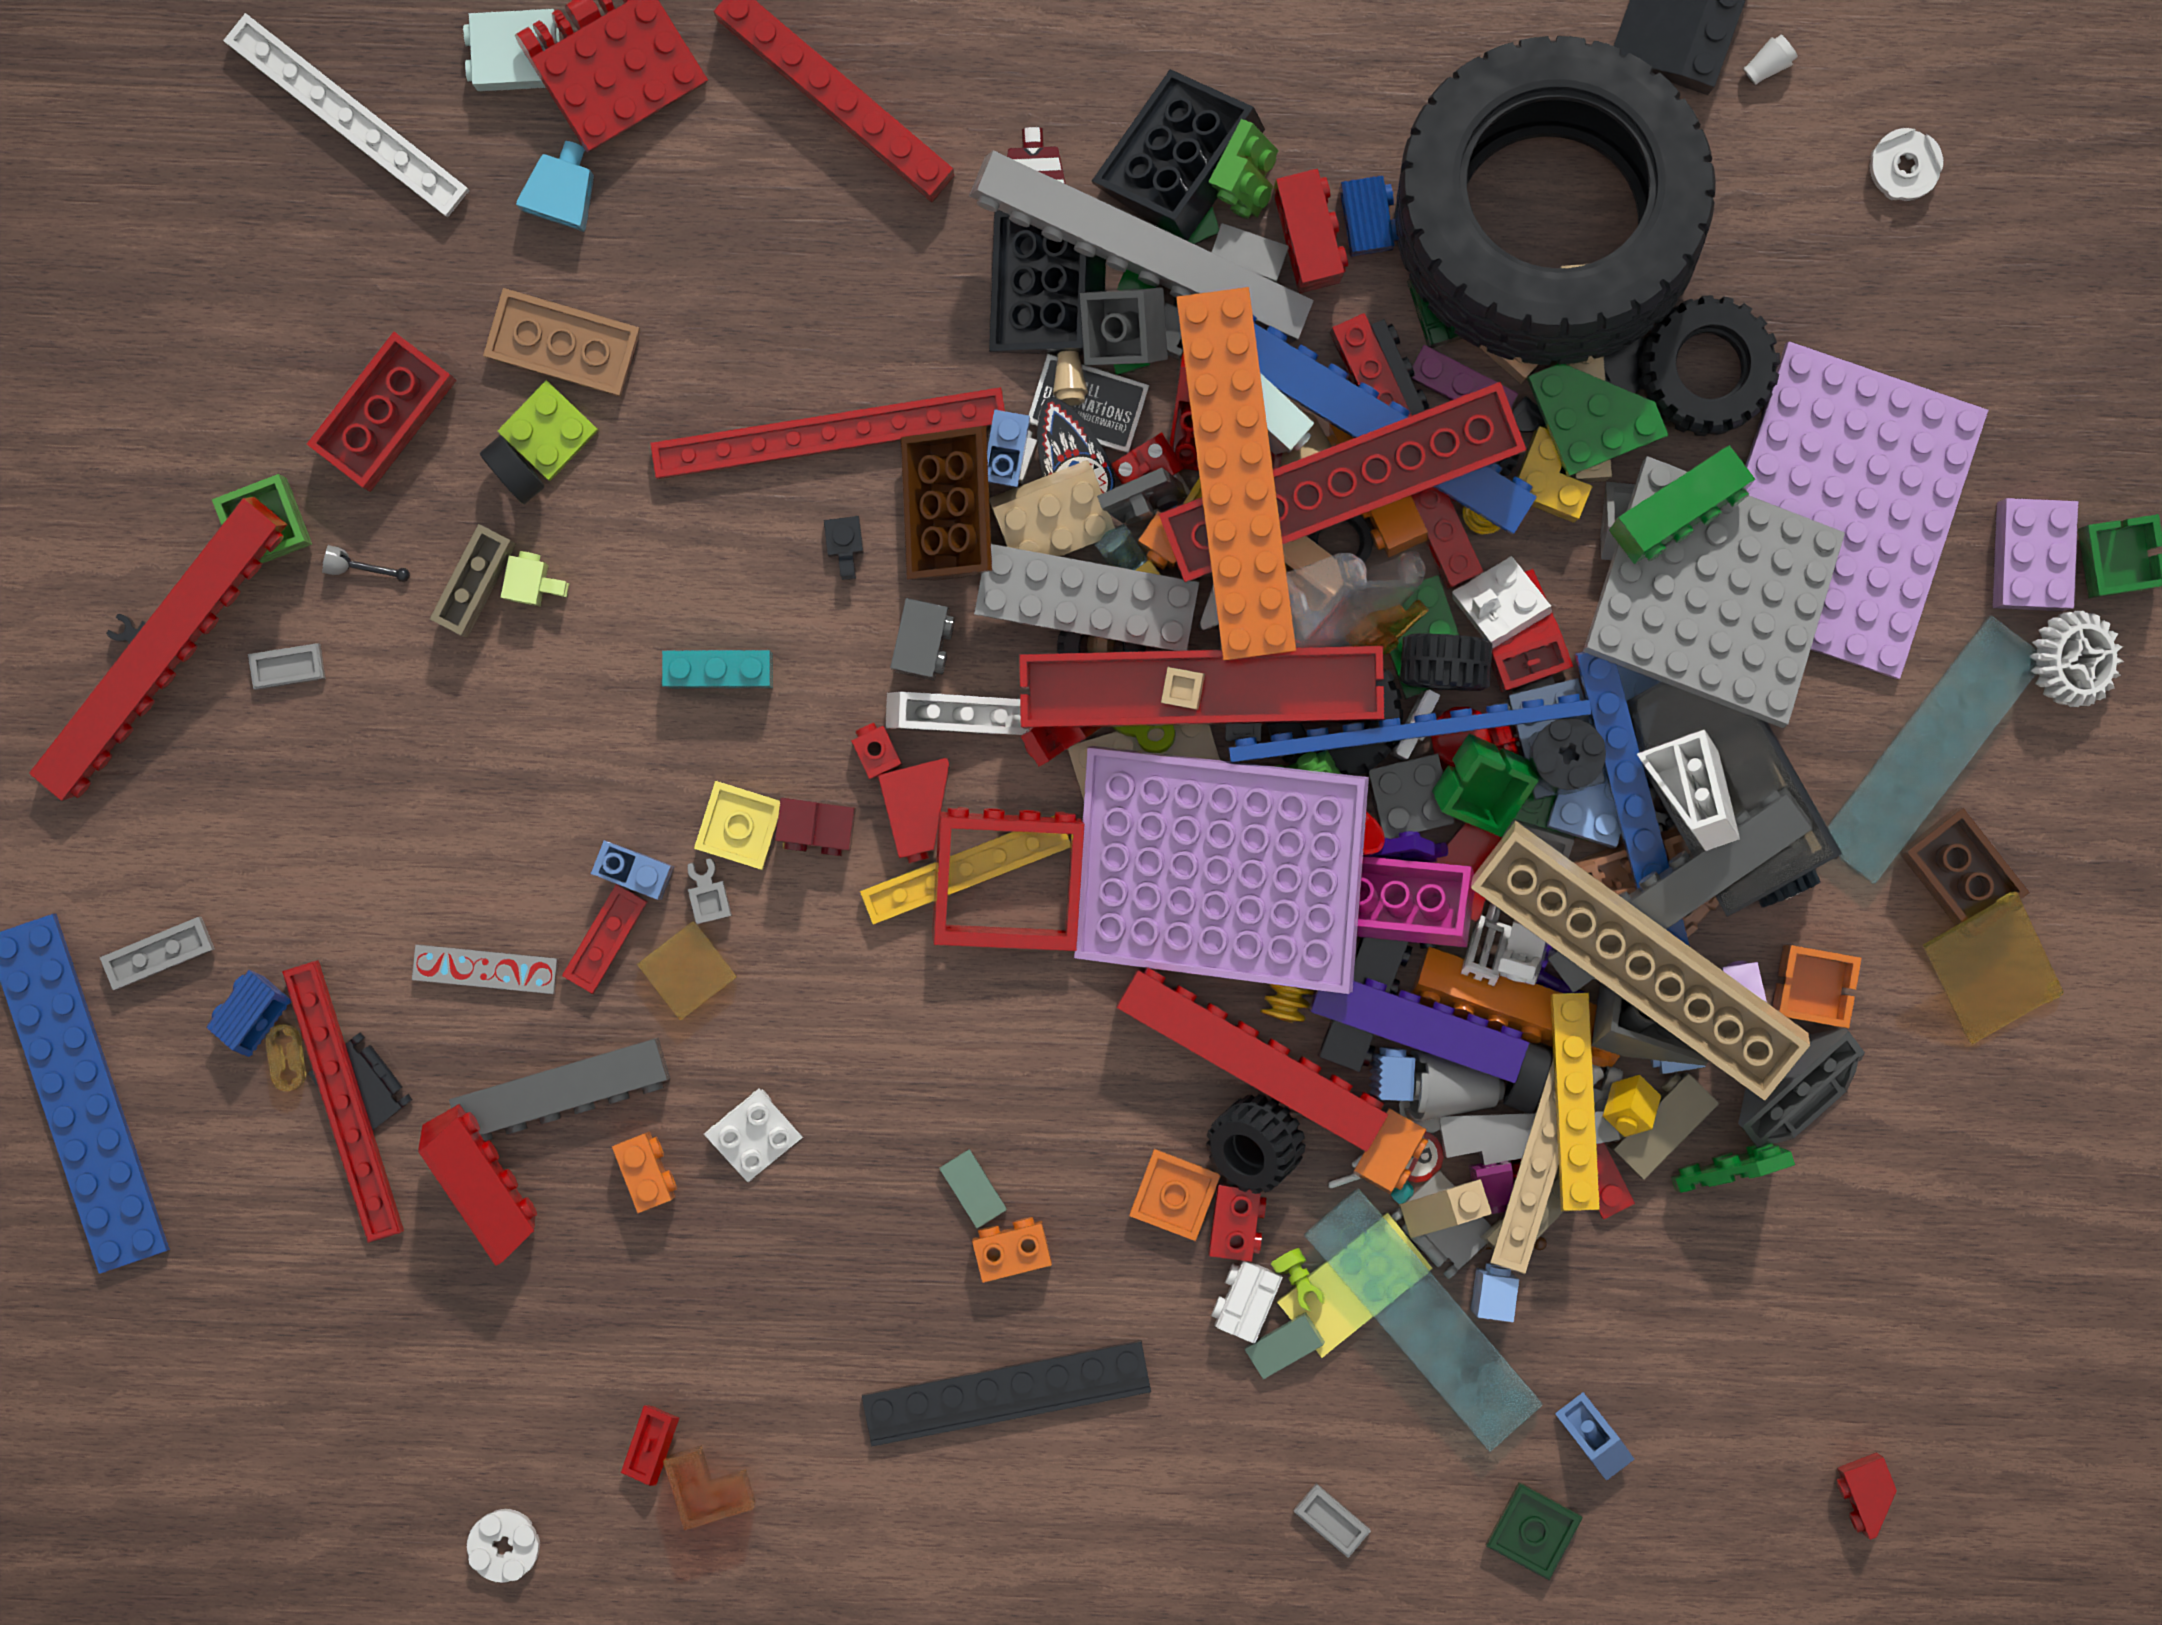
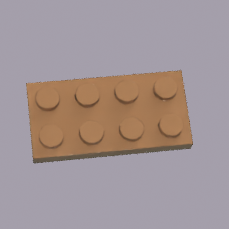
[483,288,641,397]

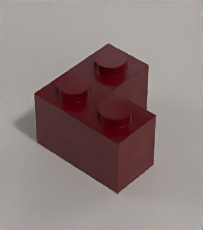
[775,798,856,856]

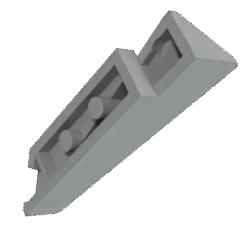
[1439,1111,1620,1165]

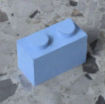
[1471,1263,1519,1322]

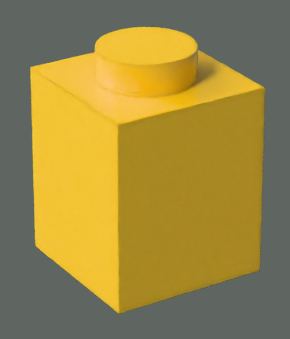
[1603,1075,1661,1137]

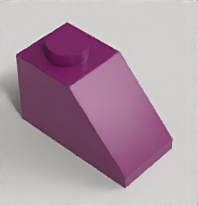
[1468,1161,1514,1214]

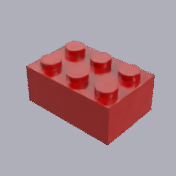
[1272,168,1348,294]

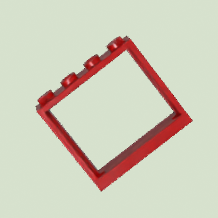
[932,807,1085,951]

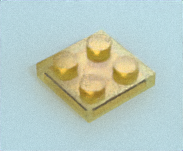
[637,921,738,1021]

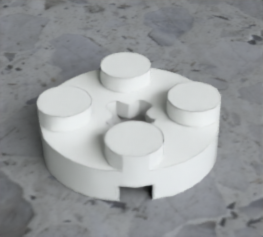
[1870,128,1943,201]
[467,1509,540,1583]

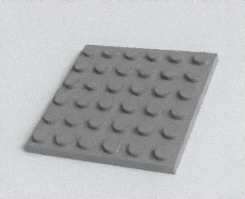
[1583,456,1845,728]

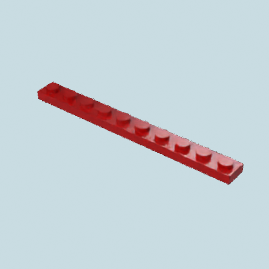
[650,387,1005,479]

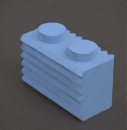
[1368,1047,1415,1101]

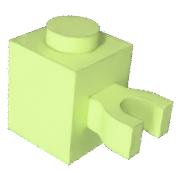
[501,551,570,607]

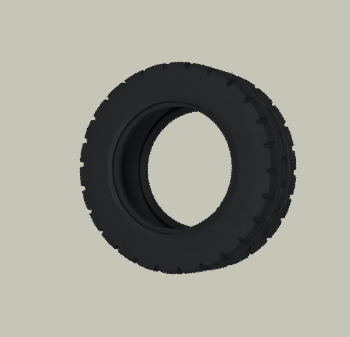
[1395,36,1716,365]

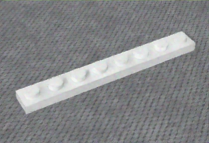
[223,13,470,218]

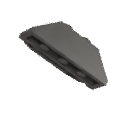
[1738,1028,1865,1147]

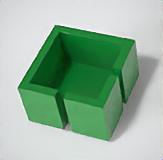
[2078,514,2162,599]
[1432,734,1539,837]

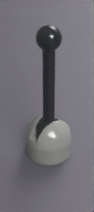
[322,545,410,582]

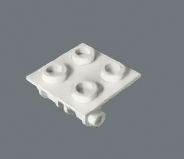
[704,1089,803,1182]

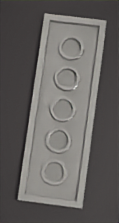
[974,544,1199,651]

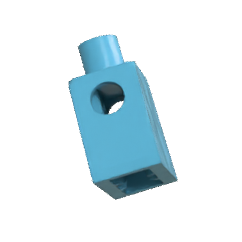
[516,141,594,232]

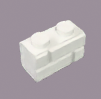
[1211,1261,1283,1343]

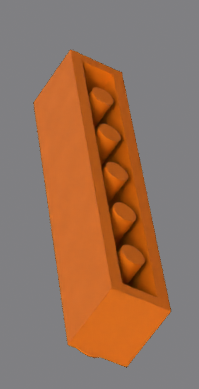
[1411,947,1620,1068]

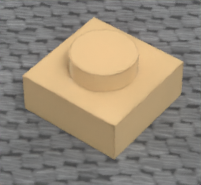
[1161,667,1205,710]

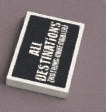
[1029,354,1149,454]

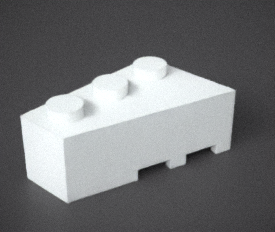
[1637,729,1740,851]

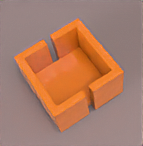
[1772,945,1862,1028]

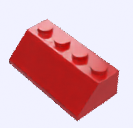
[418,1104,537,1266]

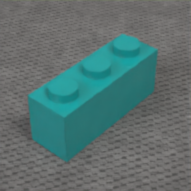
[662,650,773,689]

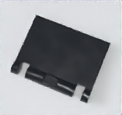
[308,1032,413,1131]

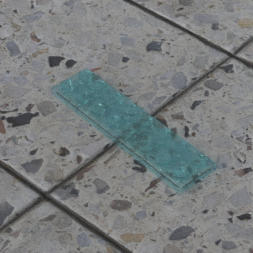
[1827,615,2037,884]
[1304,1188,1543,1452]

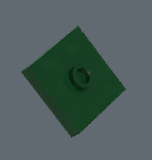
[1485,1482,1583,1580]

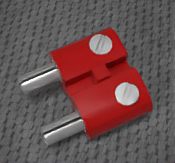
[1111,432,1190,514]

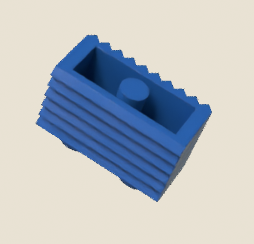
[1339,176,1399,257]
[206,970,291,1057]

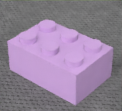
[1993,498,2078,611]

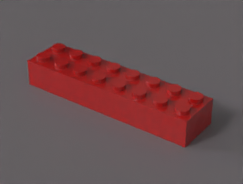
[1116,968,1388,1152]

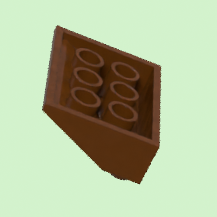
[901,426,992,581]

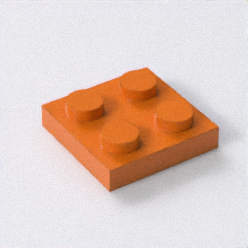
[1129,1148,1220,1241]

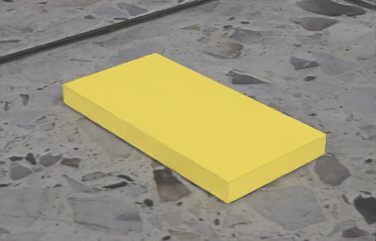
[1277,1212,1433,1358]

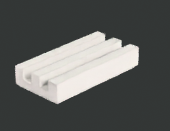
[1461,915,1512,986]

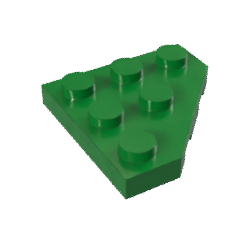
[1527,364,1668,477]
[1671,1143,1795,1193]

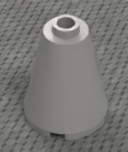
[1404,1050,1505,1122]

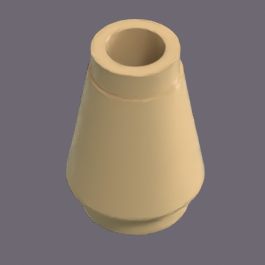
[1053,351,1088,406]

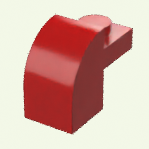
[1020,727,1101,767]

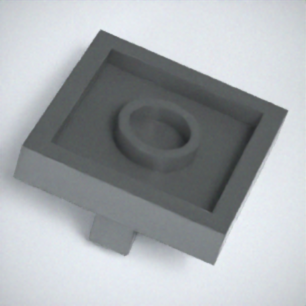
[1097,468,1187,524]

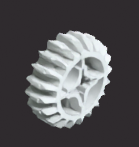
[2029,611,2124,707]

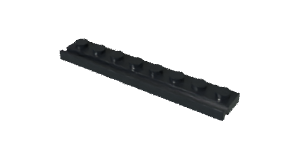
[862,1340,1151,1447]

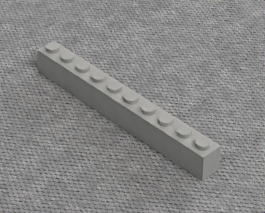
[969,150,1314,343]

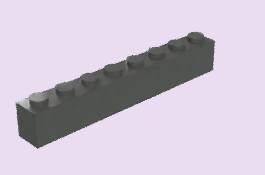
[1548,787,1812,993]

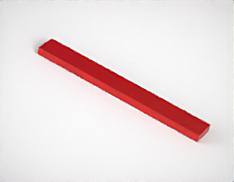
[282,960,404,1243]

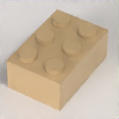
[989,460,1117,557]

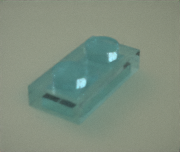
[1095,523,1147,570]

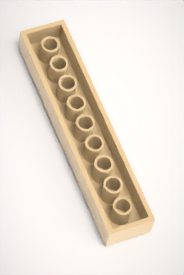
[1471,821,1810,1101]

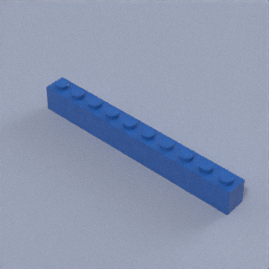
[1253,315,1537,535]

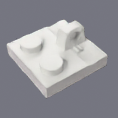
[1452,556,1552,649]

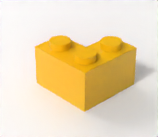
[1516,426,1592,523]

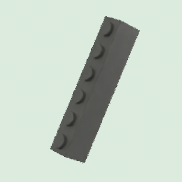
[449,1037,670,1141]

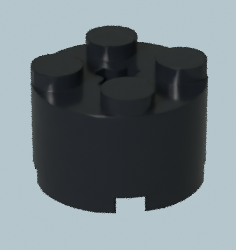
[1529,718,1606,795]

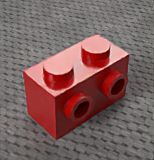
[1208,1183,1267,1262]

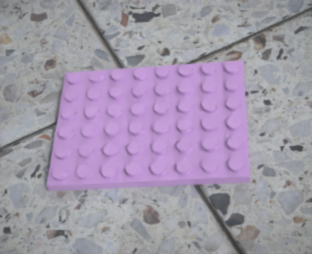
[1745,342,1988,679]
[1074,746,1369,994]

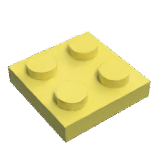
[694,781,780,870]

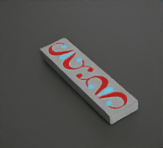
[412,944,559,994]

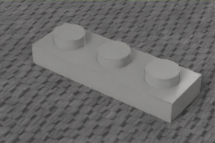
[100,916,215,990]

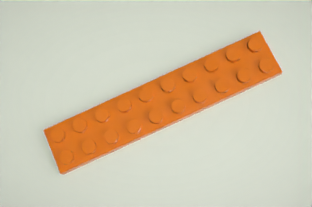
[1176,287,1296,660]

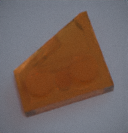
[1345,599,1429,655]

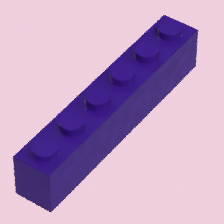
[1309,978,1529,1083]

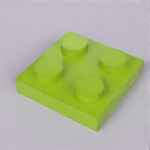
[498,380,599,481]

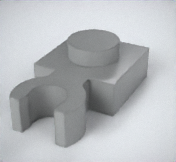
[688,858,732,924]

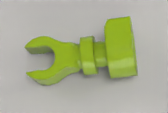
[1271,1248,1325,1311]

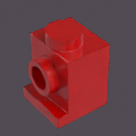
[851,723,903,780]

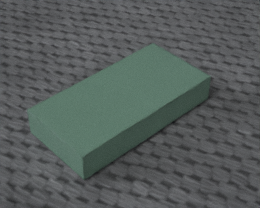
[939,1149,1007,1228]
[1245,1312,1325,1379]

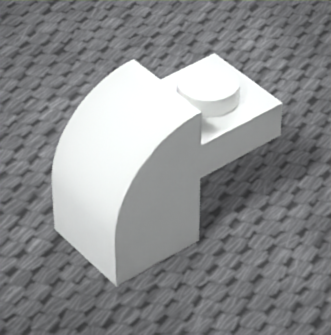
[1498,920,1548,985]

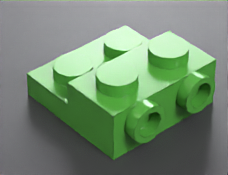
[1208,119,1279,219]

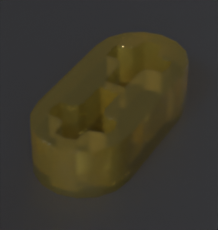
[265,1024,306,1091]

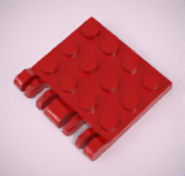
[515,0,708,153]

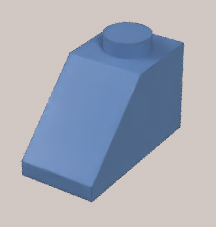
[1555,1392,1634,1481]

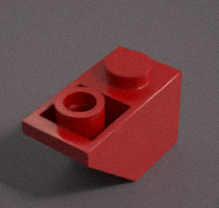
[1836,1452,1897,1540]

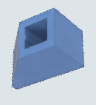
[987,410,1030,487]
[591,840,675,900]

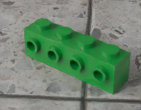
[1609,445,1755,565]

